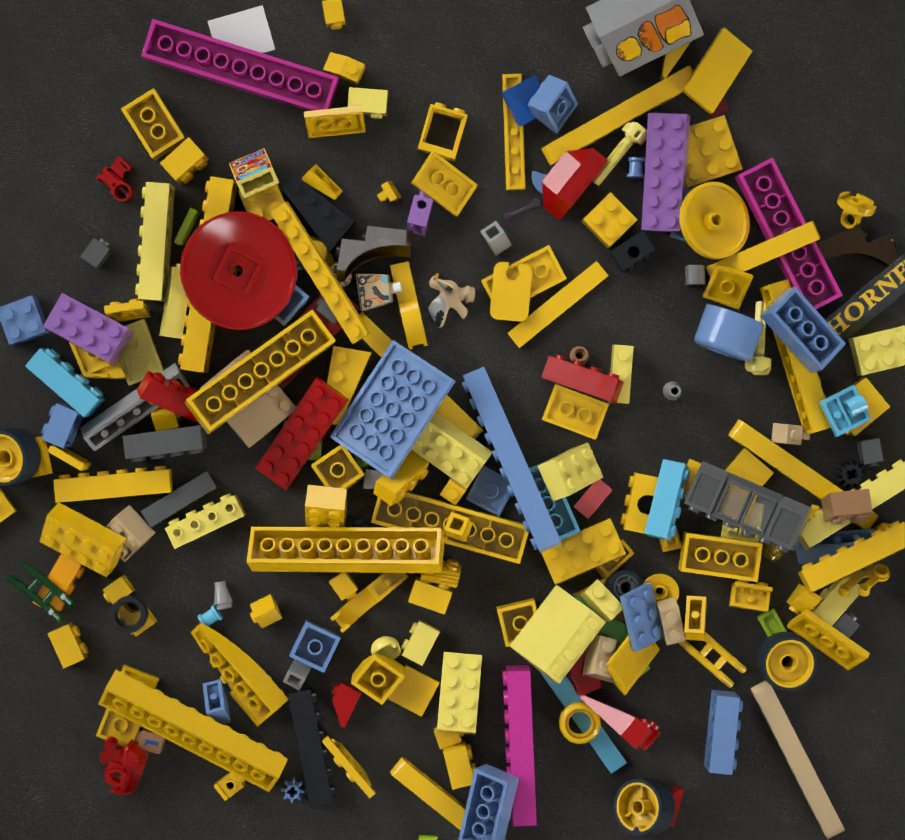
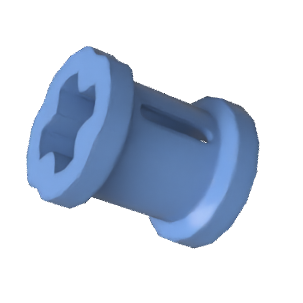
[627,157,645,179]

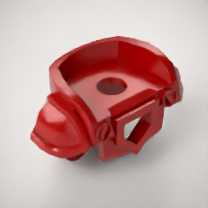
[99,736,149,795]

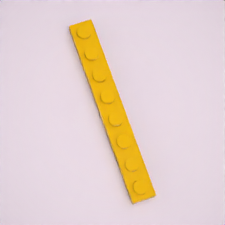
[270,202,370,344]

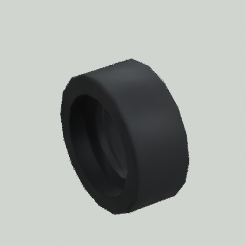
[110,595,149,633]

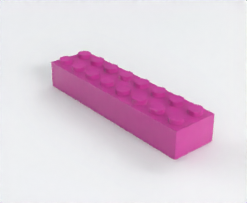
[735,157,843,309]
[502,665,537,826]

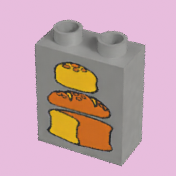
[583,0,704,77]

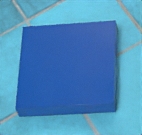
[501,75,540,127]

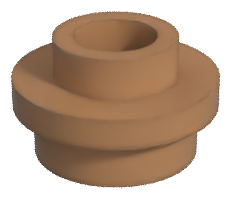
[570,346,589,364]

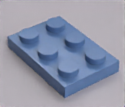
[620,583,664,652]

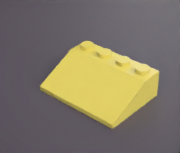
[510,585,606,684]

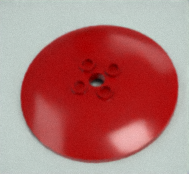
[180,212,297,330]

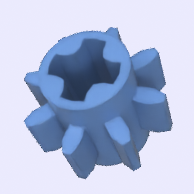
[281,777,305,803]

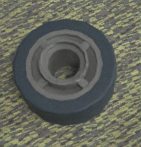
[605,570,643,603]

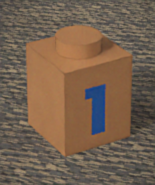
[136,728,166,754]

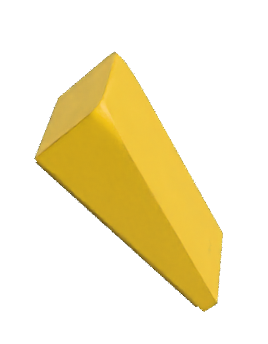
[301,164,342,200]
[595,539,635,578]

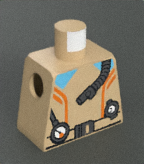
[356,274,403,311]

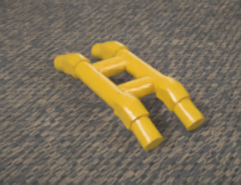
[679,632,747,688]

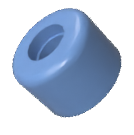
[694,304,764,362]

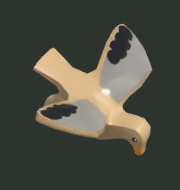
[428,273,475,328]

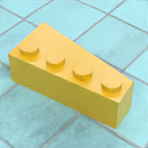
[327,346,372,425]

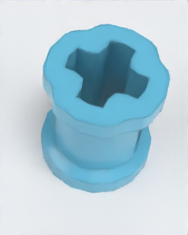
[197,605,223,627]

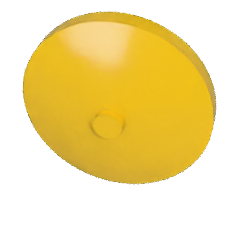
[679,182,750,259]

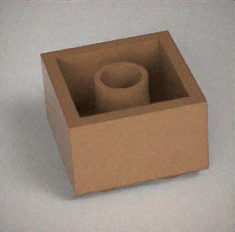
[821,489,873,525]

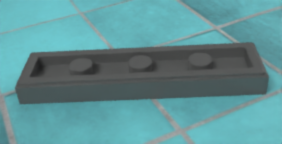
[141,471,217,528]

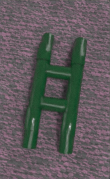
[6,560,76,623]

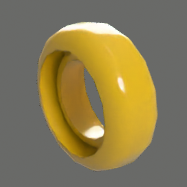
[559,701,601,744]

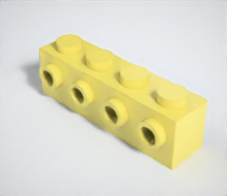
[165,493,246,549]

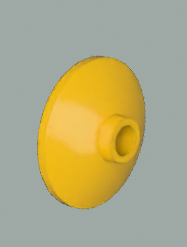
[643,574,679,606]

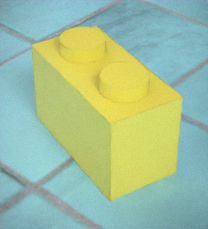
[348,87,388,119]
[580,579,623,624]
[401,619,440,666]

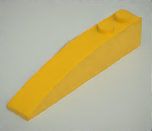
[191,623,289,727]

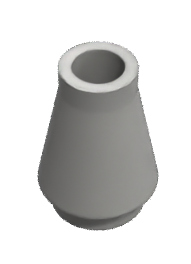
[663,381,682,401]
[214,581,233,610]

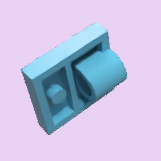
[818,385,871,437]

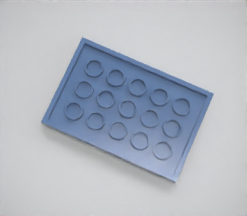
[330,340,456,479]

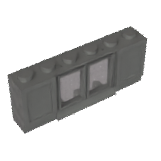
[684,461,813,553]

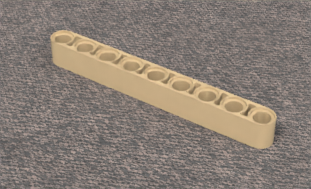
[750,681,845,839]

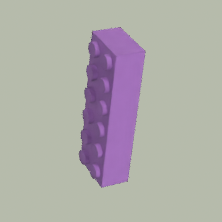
[641,113,690,232]

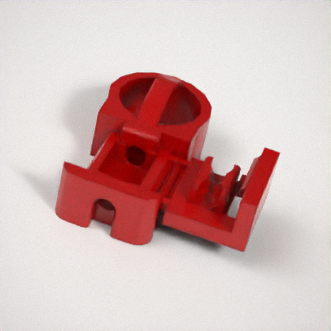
[96,156,135,202]

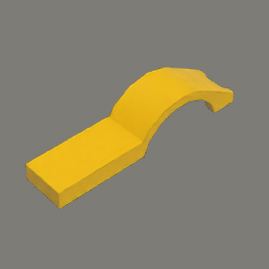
[390,261,428,350]
[330,573,408,633]

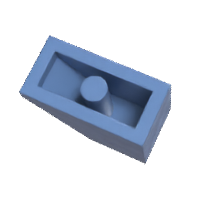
[203,679,231,724]

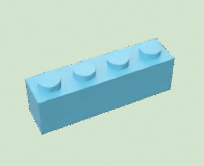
[645,459,690,541]

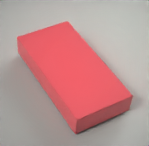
[573,480,612,519]

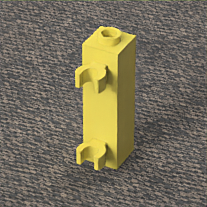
[159,264,188,339]

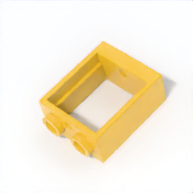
[418,102,468,162]

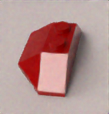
[542,148,608,220]

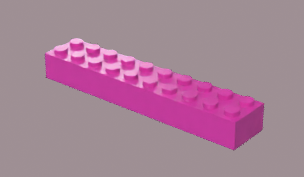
[141,19,339,111]

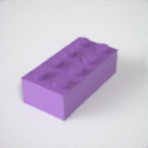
[43,293,133,366]

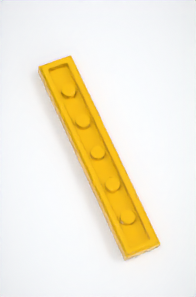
[502,74,525,190]
[706,221,821,277]
[507,261,609,348]

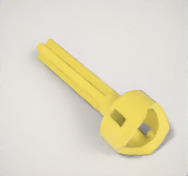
[593,121,647,186]
[745,301,771,375]

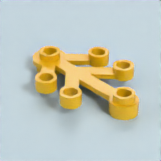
[839,564,890,597]

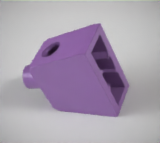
[407,190,433,236]

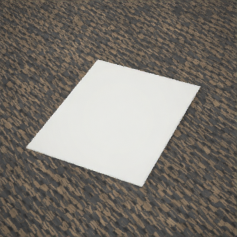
[208,5,275,53]

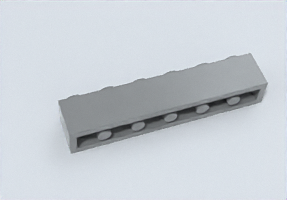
[80,363,190,451]

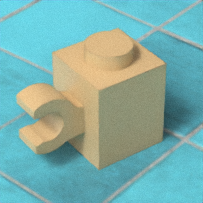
[771,423,810,445]

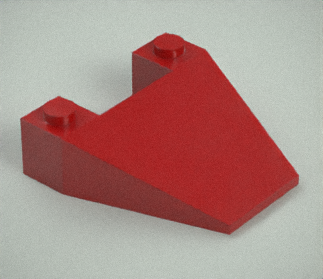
[580,695,661,751]

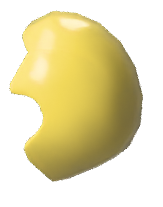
[371,636,401,659]

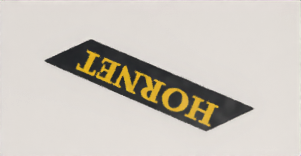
[825,254,905,342]

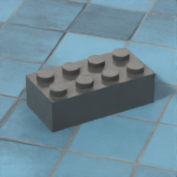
[122,425,208,462]

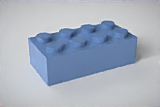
[760,287,846,373]
[704,690,743,775]
[458,764,519,840]

